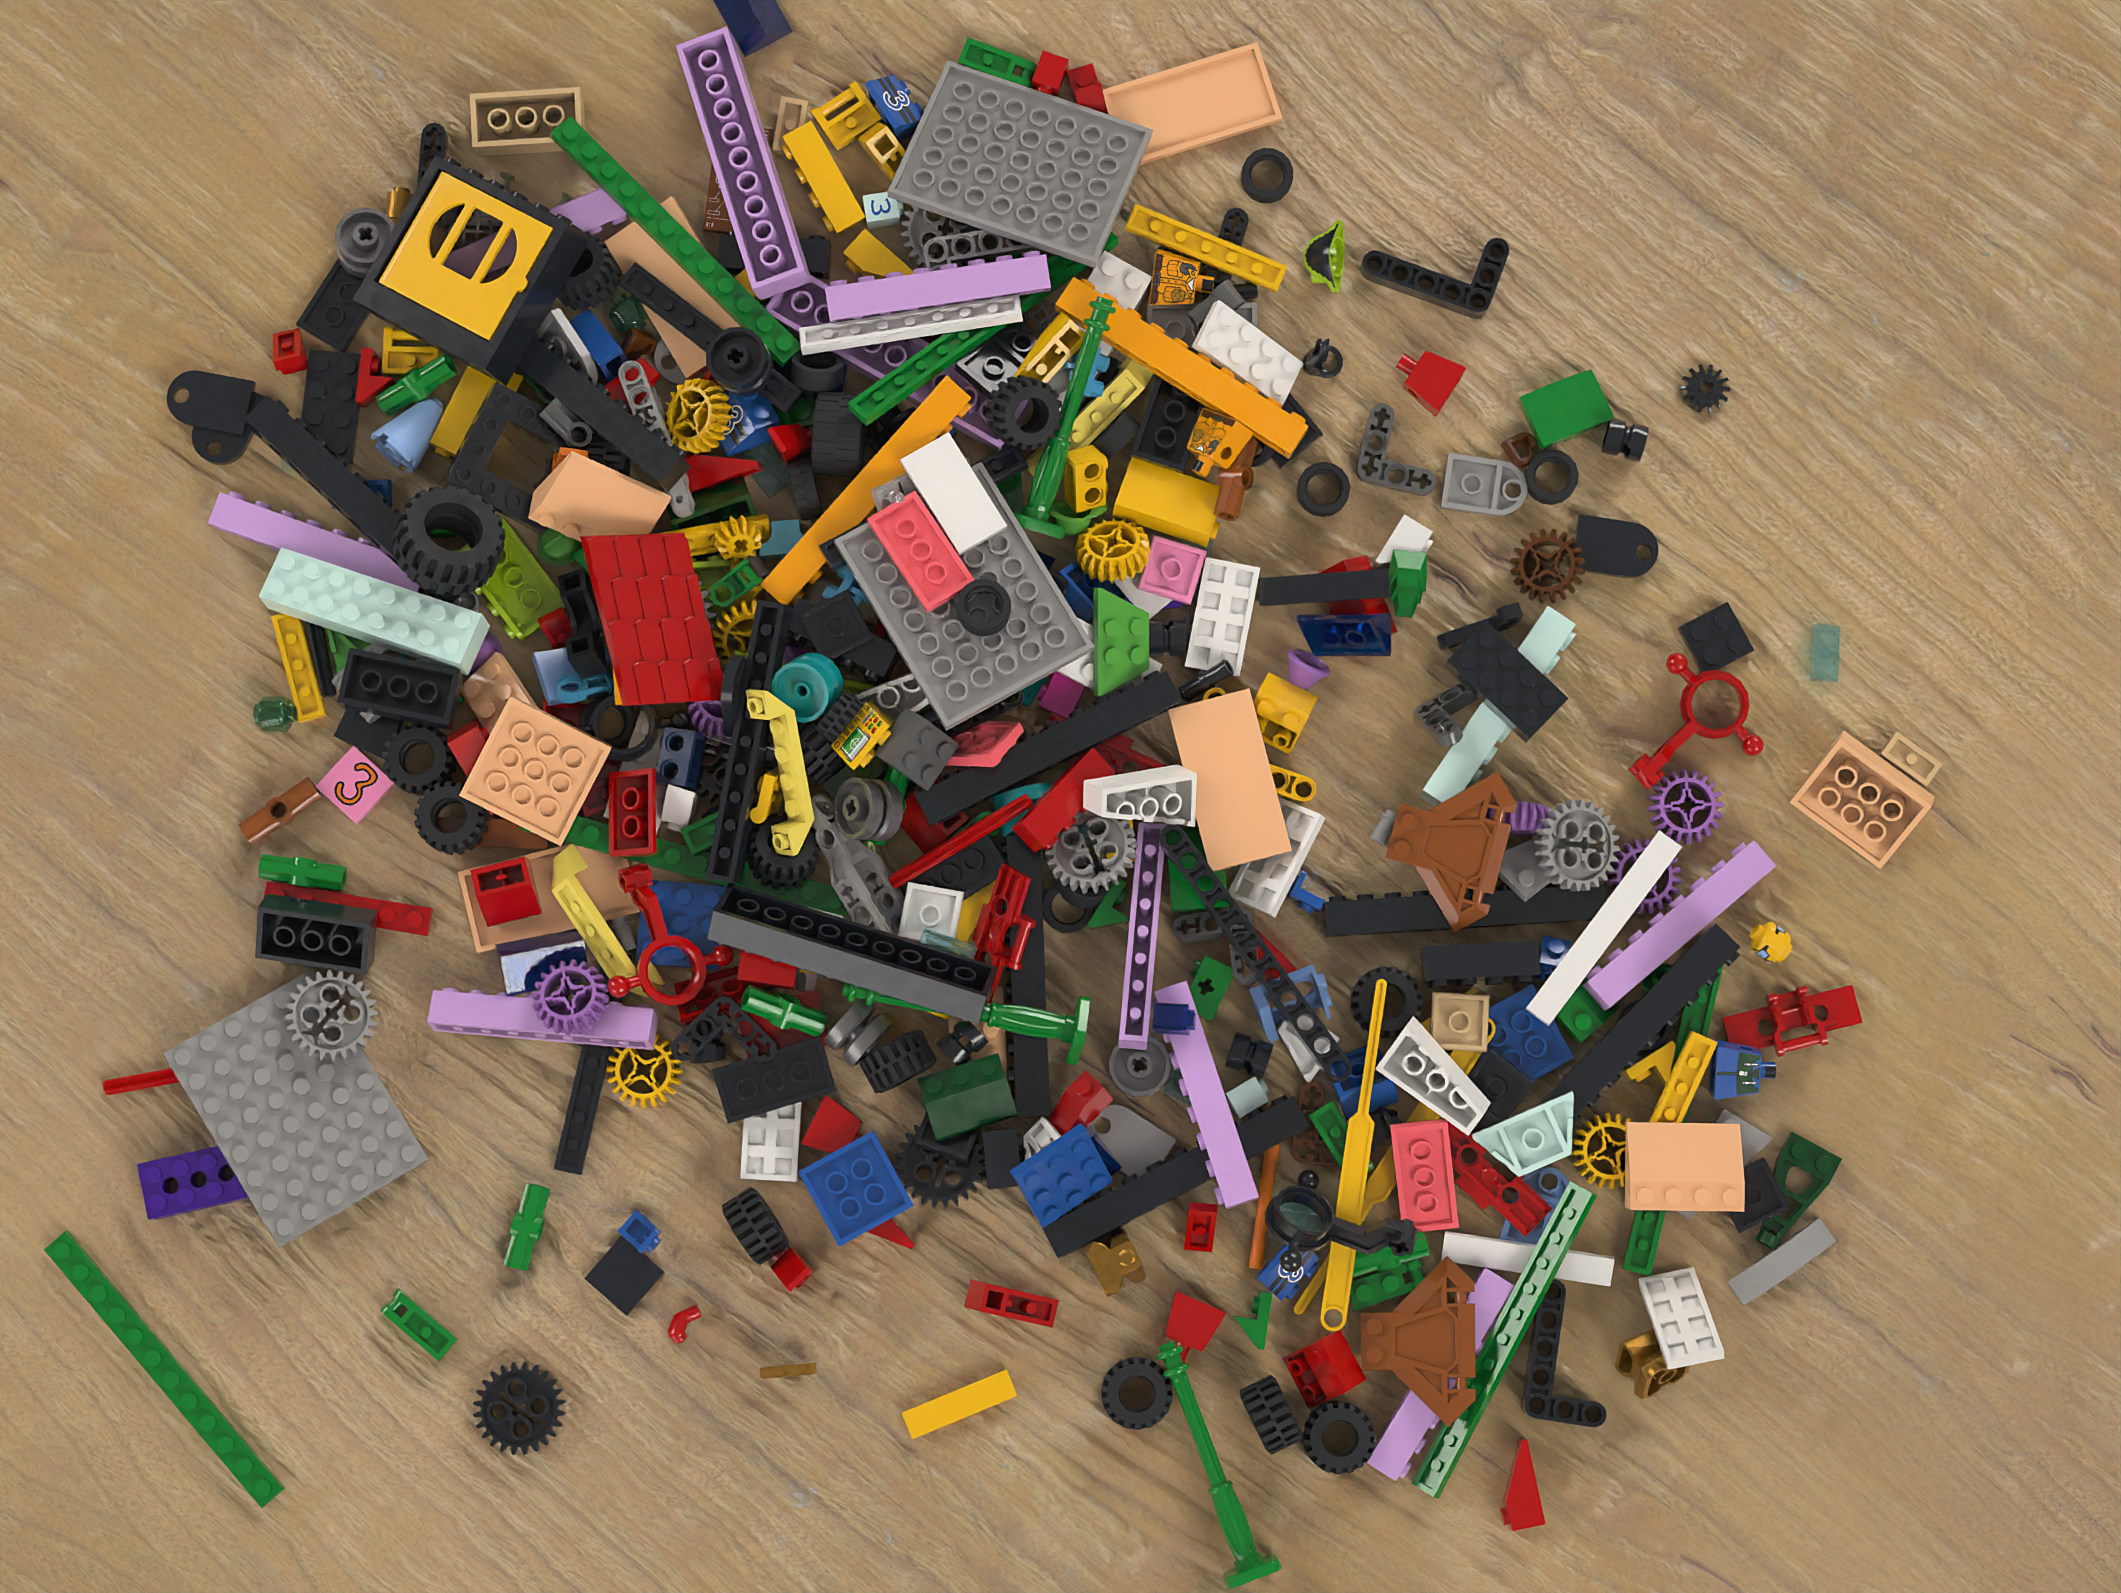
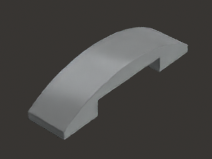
[1726,1218,1835,1305]

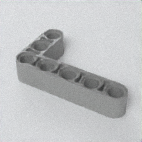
[922,230,1041,272]

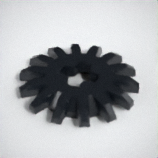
[1680,364,1730,413]

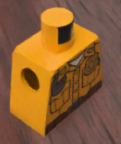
[1149,249,1215,305]
[1187,408,1253,478]

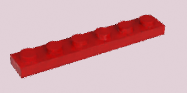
[263,881,433,936]

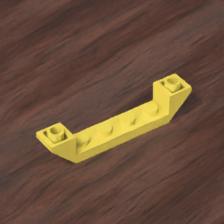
[1026,357,1154,477]
[746,689,814,856]
[551,844,665,997]

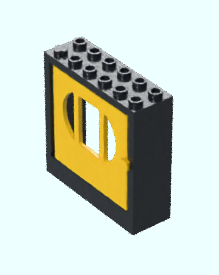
[353,155,589,386]

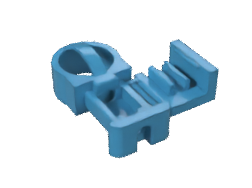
[555,665,614,703]

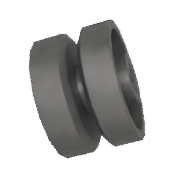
[335,208,395,279]
[833,777,903,841]
[824,999,894,1068]
[1109,1036,1171,1097]

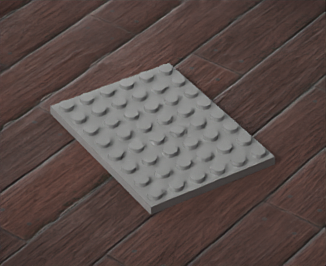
[888,60,1153,268]
[834,462,1095,731]
[163,969,428,1248]

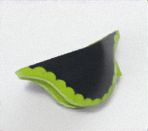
[1303,220,1345,293]

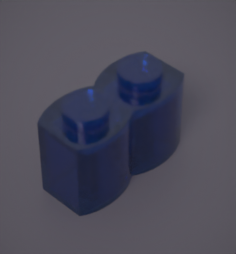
[1153,1002,1196,1036]

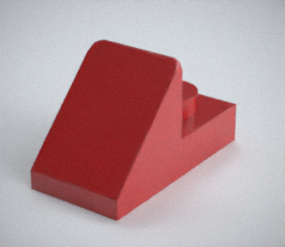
[1066,63,1108,114]
[273,328,308,375]
[355,347,396,408]
[537,606,572,650]
[1184,1202,1218,1252]

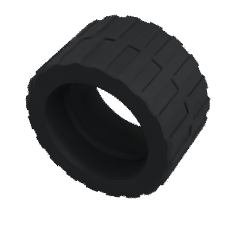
[811,391,866,477]

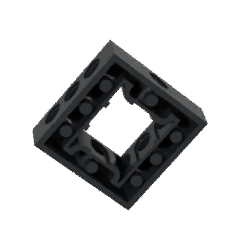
[441,382,594,534]

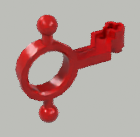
[1628,653,1764,790]
[608,862,734,1006]

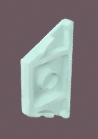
[1472,1091,1574,1177]

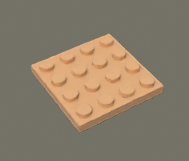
[459,695,612,846]

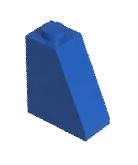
[570,308,628,383]

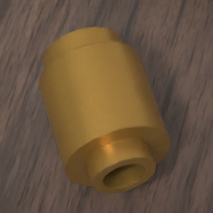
[386,187,413,226]

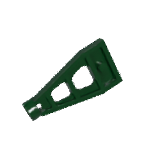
[1755,1132,1842,1250]

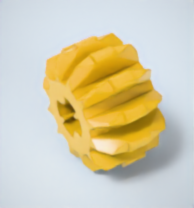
[714,515,762,564]

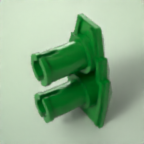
[1389,549,1427,618]

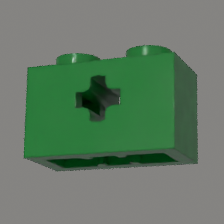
[1189,955,1234,1022]

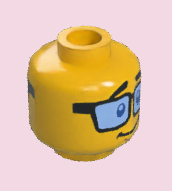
[1749,922,1792,963]

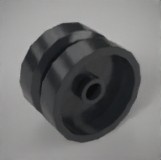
[706,327,774,397]

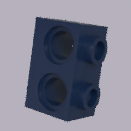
[655,727,707,791]

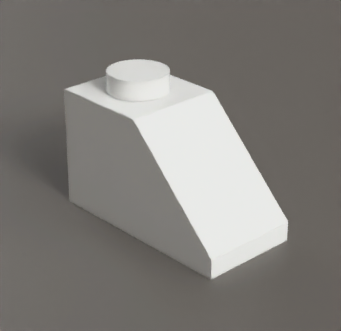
[1373,514,1434,568]
[661,784,701,833]

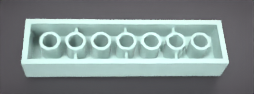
[259,547,490,675]
[1418,606,1576,807]

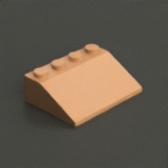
[528,451,671,542]
[1790,731,1935,869]
[1625,1122,1745,1212]

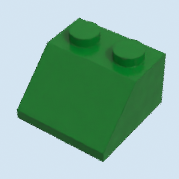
[1555,977,1620,1044]

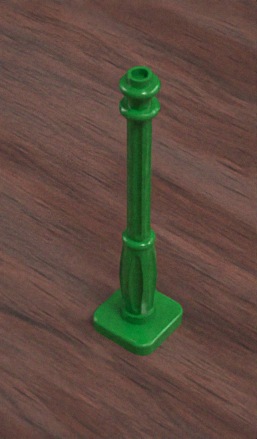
[1011,296,1116,539]
[842,982,1090,1066]
[1156,1341,1282,1589]

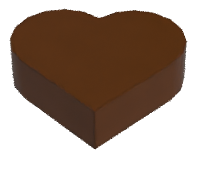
[620,328,657,361]
[1501,432,1536,468]

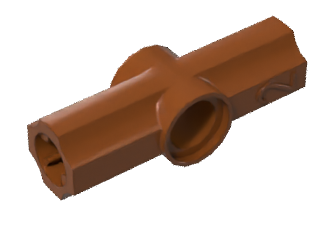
[1213,437,1257,521]
[238,777,322,845]

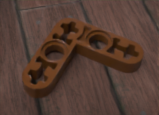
[1290,1082,1372,1170]

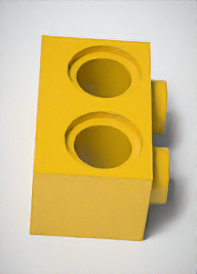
[1064,445,1108,513]

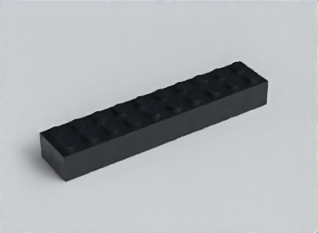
[707,883,999,1024]

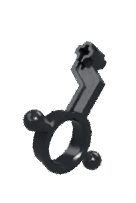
[566,614,691,762]
[1265,1170,1417,1272]

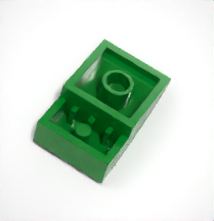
[1517,369,1615,451]
[1166,827,1228,912]

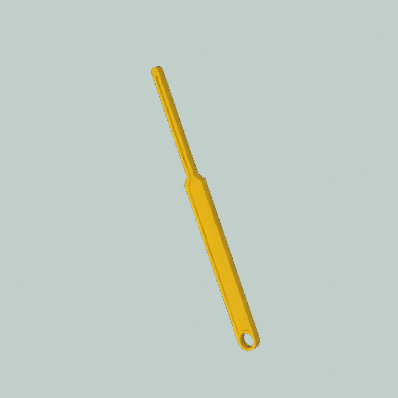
[1320,979,1387,1331]
[1294,1018,1495,1315]

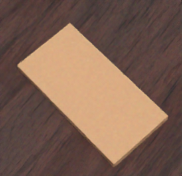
[1103,42,1282,165]
[604,196,741,380]
[1168,689,1292,872]
[458,844,640,954]

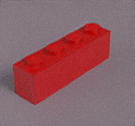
[1012,748,1116,853]

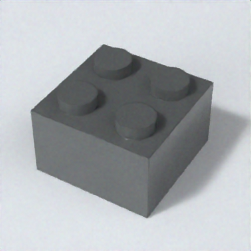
[874,708,960,791]

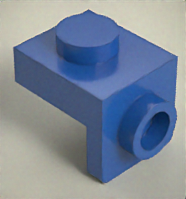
[1288,870,1325,914]
[1535,935,1571,981]
[617,1210,662,1254]

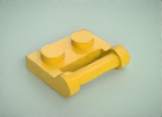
[810,81,882,151]
[382,326,440,376]
[750,766,784,824]

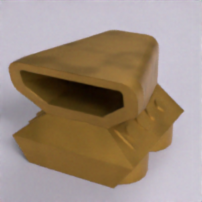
[1084,1229,1146,1298]
[1615,1329,1690,1399]

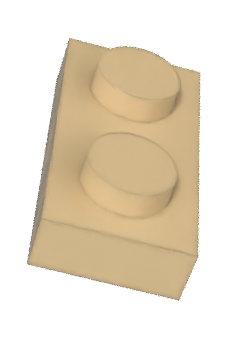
[772,96,808,154]
[1879,732,1943,788]

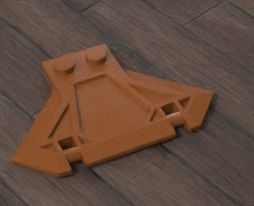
[1385,771,1517,932]
[1361,1256,1476,1427]

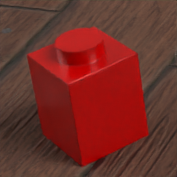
[1032,50,1069,97]

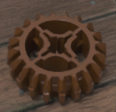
[1510,529,1586,604]

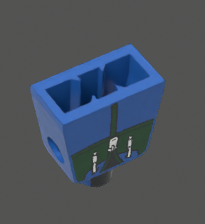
[1708,1040,1776,1099]

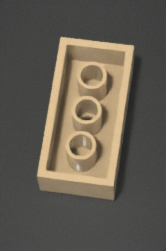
[470,87,585,156]

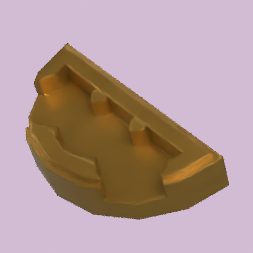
[759,1362,817,1379]

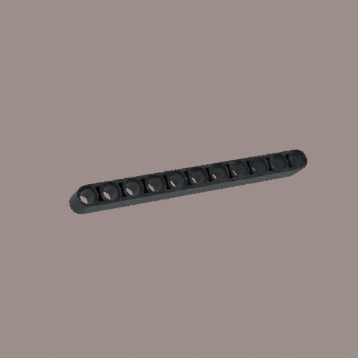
[1160,825,1352,1083]

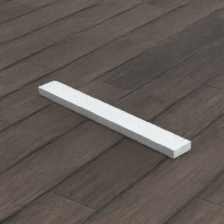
[799,294,1023,355]
[1526,830,1682,1026]

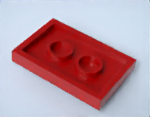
[736,990,829,1058]

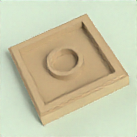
[1430,992,1490,1052]

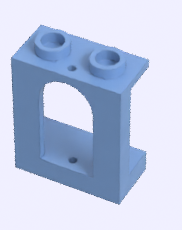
[1249,965,1333,1043]

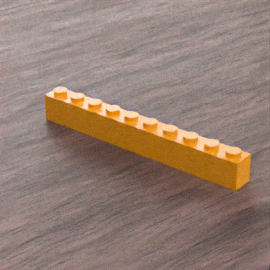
[1055,277,1308,459]
[760,375,972,606]

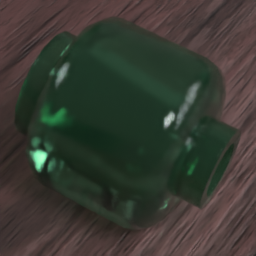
[607,293,648,334]
[253,696,298,732]

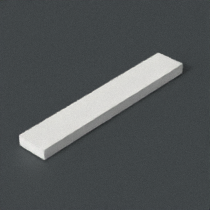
[1441,1231,1615,1286]

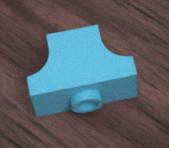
[760,519,803,561]

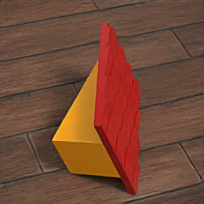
[580,533,723,706]

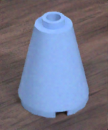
[371,397,446,474]

